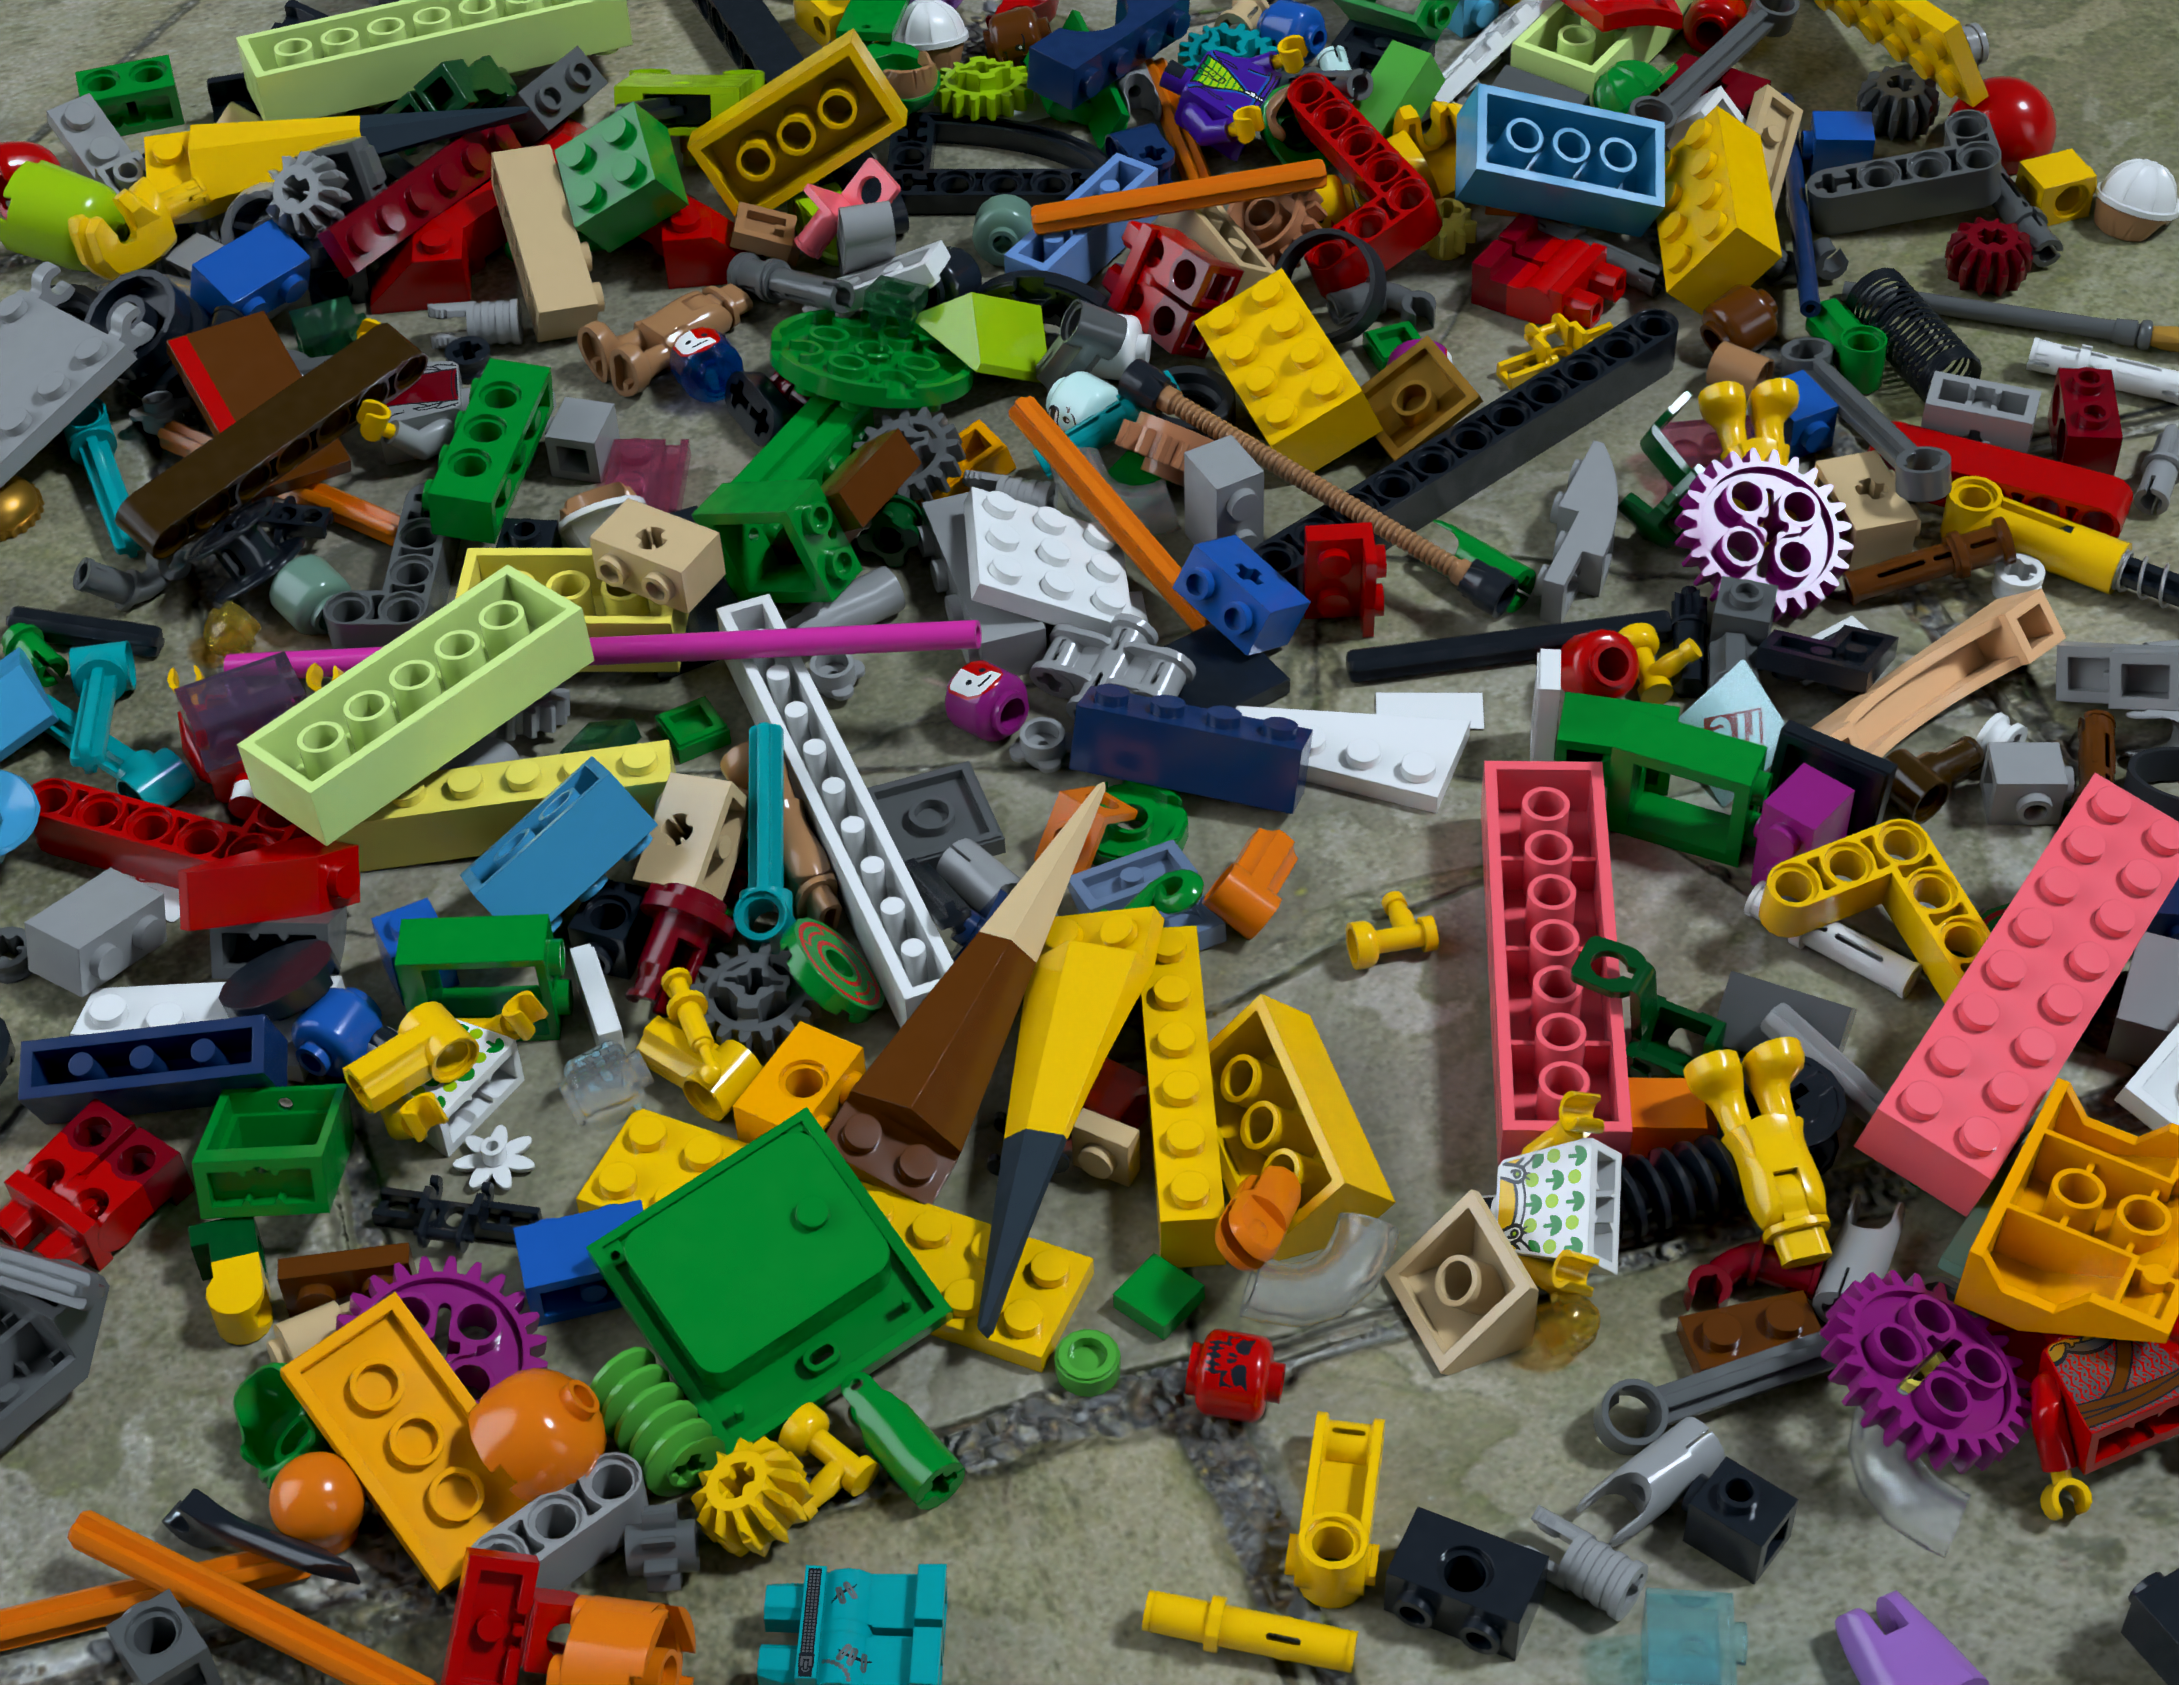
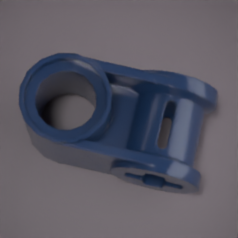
[1104,123,1175,185]

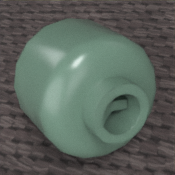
[972,194,1033,267]
[269,554,351,636]

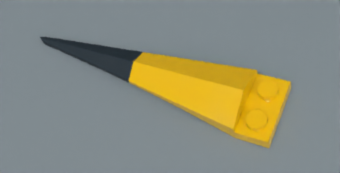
[144,106,532,225]
[977,906,1165,1339]

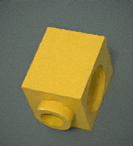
[2015,148,2097,226]

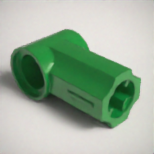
[1805,298,1888,394]

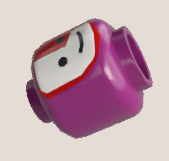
[945,660,1029,742]

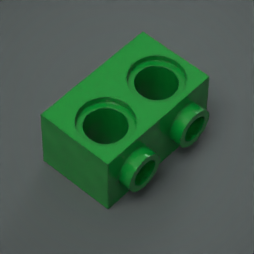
[75,54,185,136]

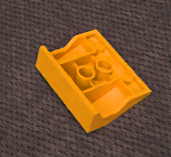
[1953,1078,2179,1343]

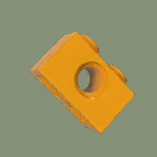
[733,1021,866,1144]

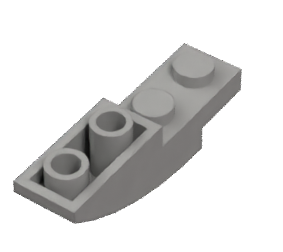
[46,93,188,233]
[1534,441,1618,624]
[2056,641,2179,711]

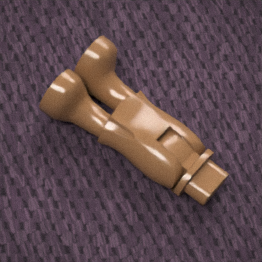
[577,283,753,397]
[720,741,842,930]

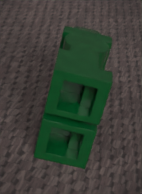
[383,55,517,156]

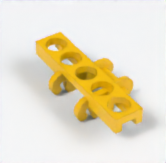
[1496,313,1613,390]

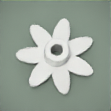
[453,1125,535,1191]

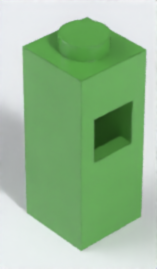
[1352,40,1446,139]

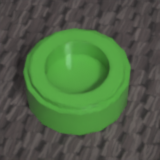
[1054,1329,1121,1397]

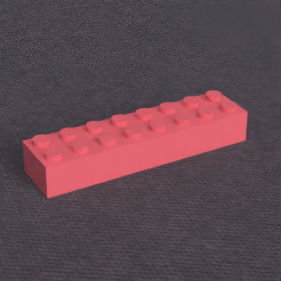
[1480,761,1633,1166]
[1854,773,2179,1217]

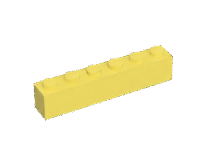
[335,740,676,872]

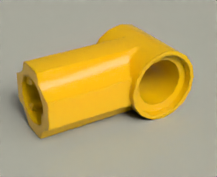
[342,1001,479,1114]
[635,1015,762,1121]

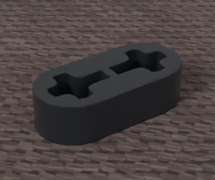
[725,371,795,446]

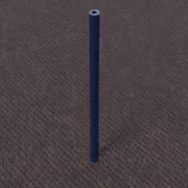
[1781,93,1821,318]

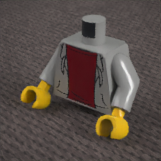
[356,318,471,465]

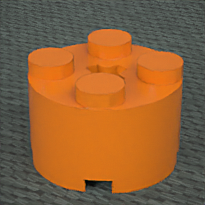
[546,1595,696,1685]

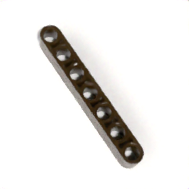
[115,323,428,560]

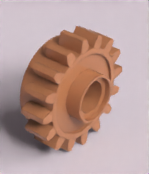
[1227,190,1327,269]
[1114,411,1214,487]

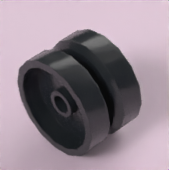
[84,269,212,398]

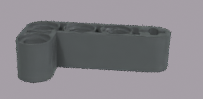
[1807,109,2001,236]
[323,483,461,649]

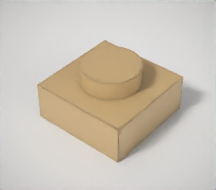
[1071,1108,1140,1187]

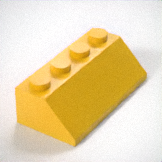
[1208,994,1396,1264]

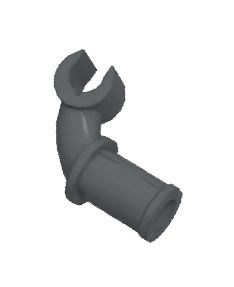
[1764,237,1849,286]
[1326,276,1436,329]
[73,550,192,611]

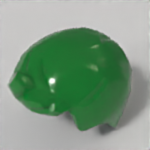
[233,1362,331,1489]

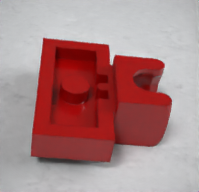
[440,1547,580,1685]

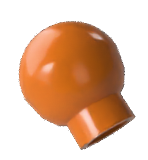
[269,1452,366,1555]

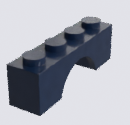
[1027,0,1191,110]

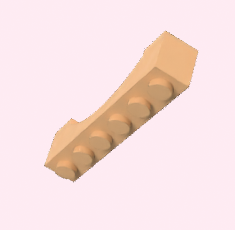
[1811,588,2066,758]

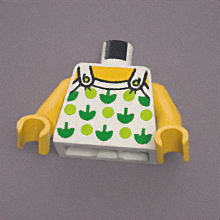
[367,990,549,1158]
[1482,1091,1622,1298]

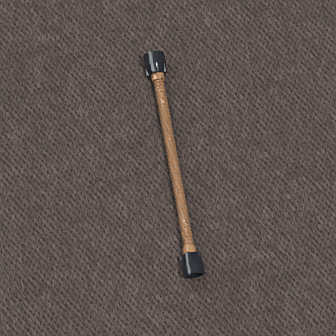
[1118,358,1519,618]

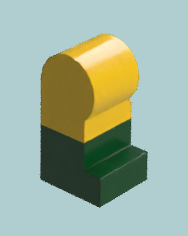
[188,1217,273,1345]

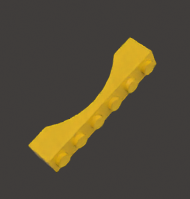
[1139,926,1226,1268]

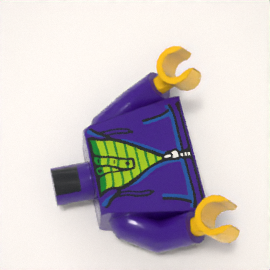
[1159,35,1308,162]

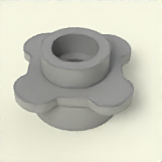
[129,391,191,435]
[809,654,865,701]
[1009,717,1073,773]

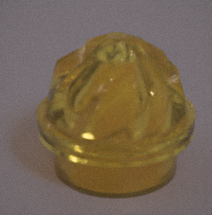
[203,600,261,657]
[1536,1292,1601,1357]

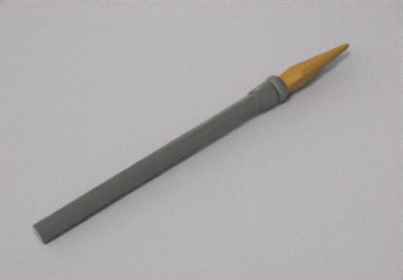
[1841,281,2179,352]

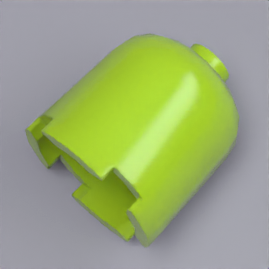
[0,160,128,272]

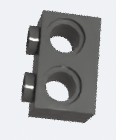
[501,46,608,148]

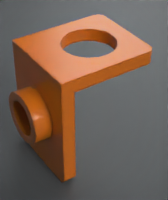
[1034,786,1138,875]

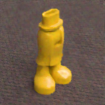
[1698,378,1800,562]
[1683,1037,1832,1269]

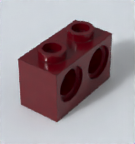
[2047,367,2123,476]

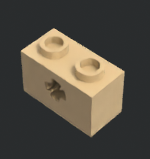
[1814,450,1921,571]
[589,498,726,614]
[632,772,749,901]

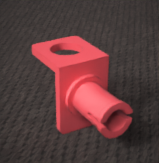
[794,158,901,260]

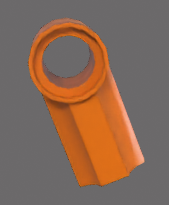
[1202,828,1298,940]

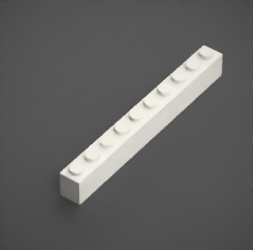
[716,594,954,1028]

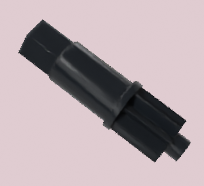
[1670,586,1709,699]

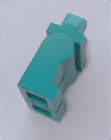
[757,1564,948,1685]

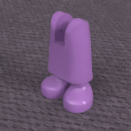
[1835,1590,1989,1685]

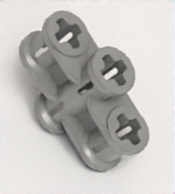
[1029,613,1196,721]

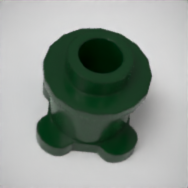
[857,495,923,567]

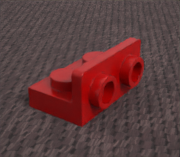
[1303,522,1387,638]

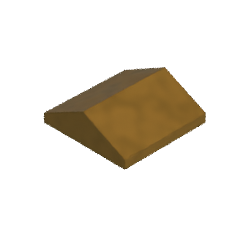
[1360,335,1484,461]

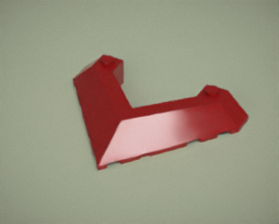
[370,117,766,314]

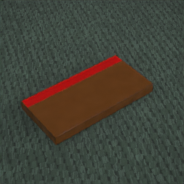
[166,311,351,503]

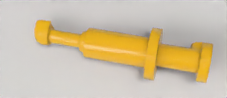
[661,967,721,1085]

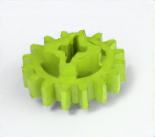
[933,56,1034,121]

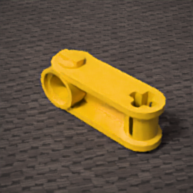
[1284,1411,1385,1609]

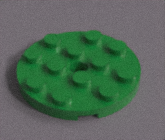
[769,309,975,412]

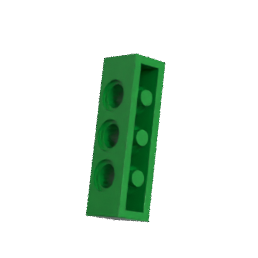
[422,358,554,544]

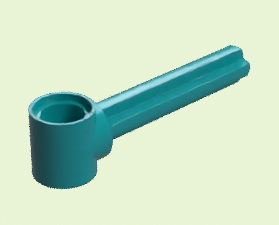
[63,398,143,558]
[69,641,136,774]
[44,694,195,807]
[733,722,796,955]

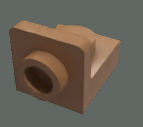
[730,201,800,267]

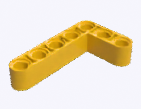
[1759,819,1991,1004]

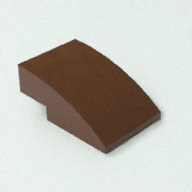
[771,428,922,564]

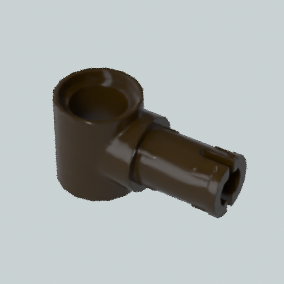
[1884,736,1984,824]

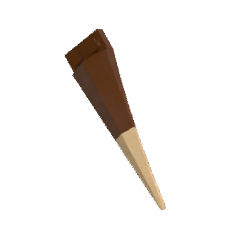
[826,781,1106,1205]

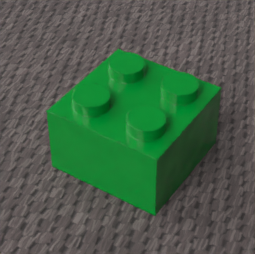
[554,101,689,253]

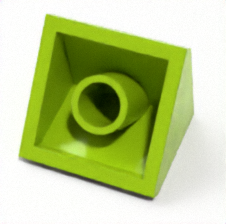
[915,292,1047,383]

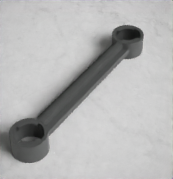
[1627,0,1800,147]
[1781,337,1952,502]
[1593,1276,1972,1455]

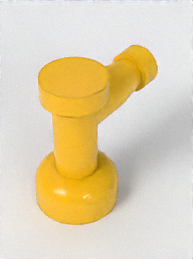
[1618,623,1702,704]
[1346,891,1439,970]
[778,1402,879,1522]

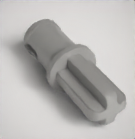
[2134,424,2179,515]

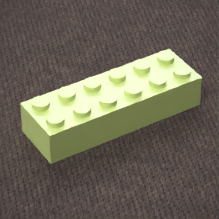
[237,564,594,846]

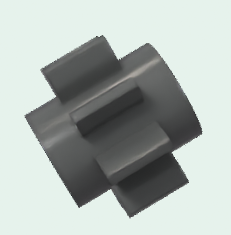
[625,1503,700,1593]

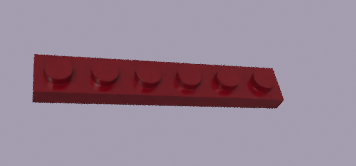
[317,124,522,279]

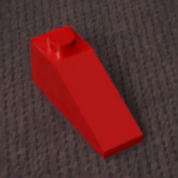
[178,835,360,931]

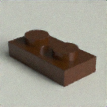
[277,1242,417,1318]
[1676,1290,1821,1374]

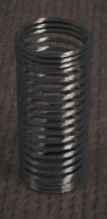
[1846,268,1982,402]

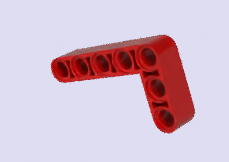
[1287,73,1443,300]
[31,778,311,889]

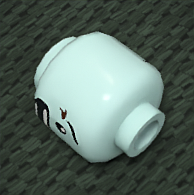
[1046,371,1118,432]

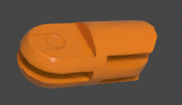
[1215,1166,1301,1272]

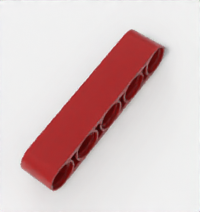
[1867,421,2133,538]

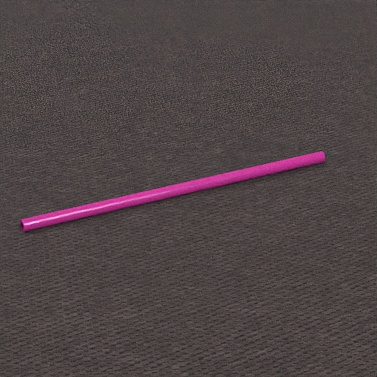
[224,620,982,681]

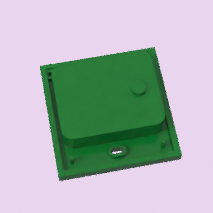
[586,1107,953,1455]

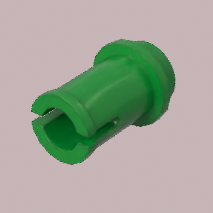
[1,623,68,687]

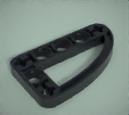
[887,112,1110,215]

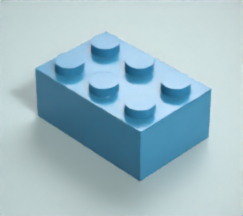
[460,756,658,933]

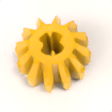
[691,1436,814,1558]

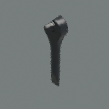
[162,1488,361,1585]

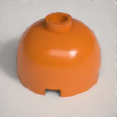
[468,1368,607,1503]

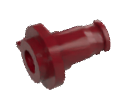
[625,882,736,1017]

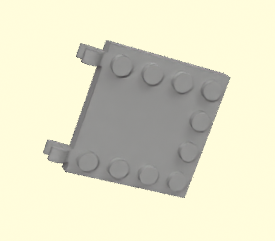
[0,261,156,488]

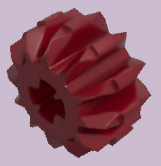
[1944,217,2033,297]

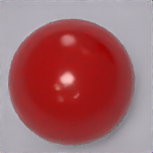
[1948,76,2057,175]

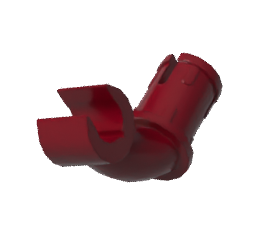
[1683,1235,1823,1312]

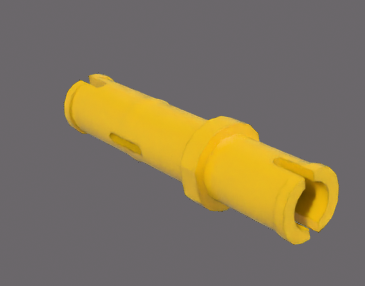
[1142,1589,1358,1673]

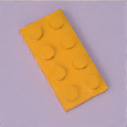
[280,1292,529,1595]

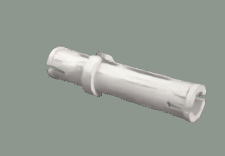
[2026,337,2179,405]
[1744,880,1922,999]

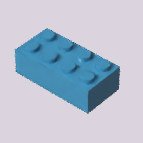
[1455,83,1665,237]

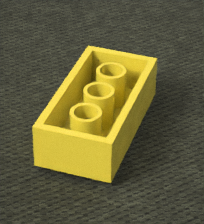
[455,548,689,672]

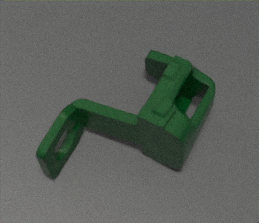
[1618,389,1705,549]
[1570,936,1727,1078]

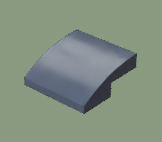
[1067,839,1227,951]

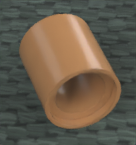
[1706,341,1775,400]

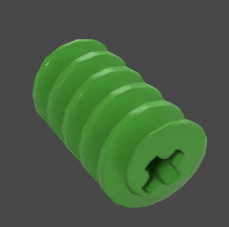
[589,1347,726,1497]

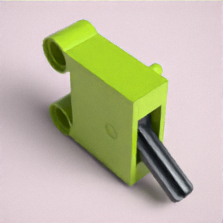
[610,68,765,166]

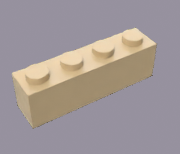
[491,144,605,342]

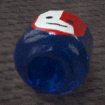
[669,327,744,403]

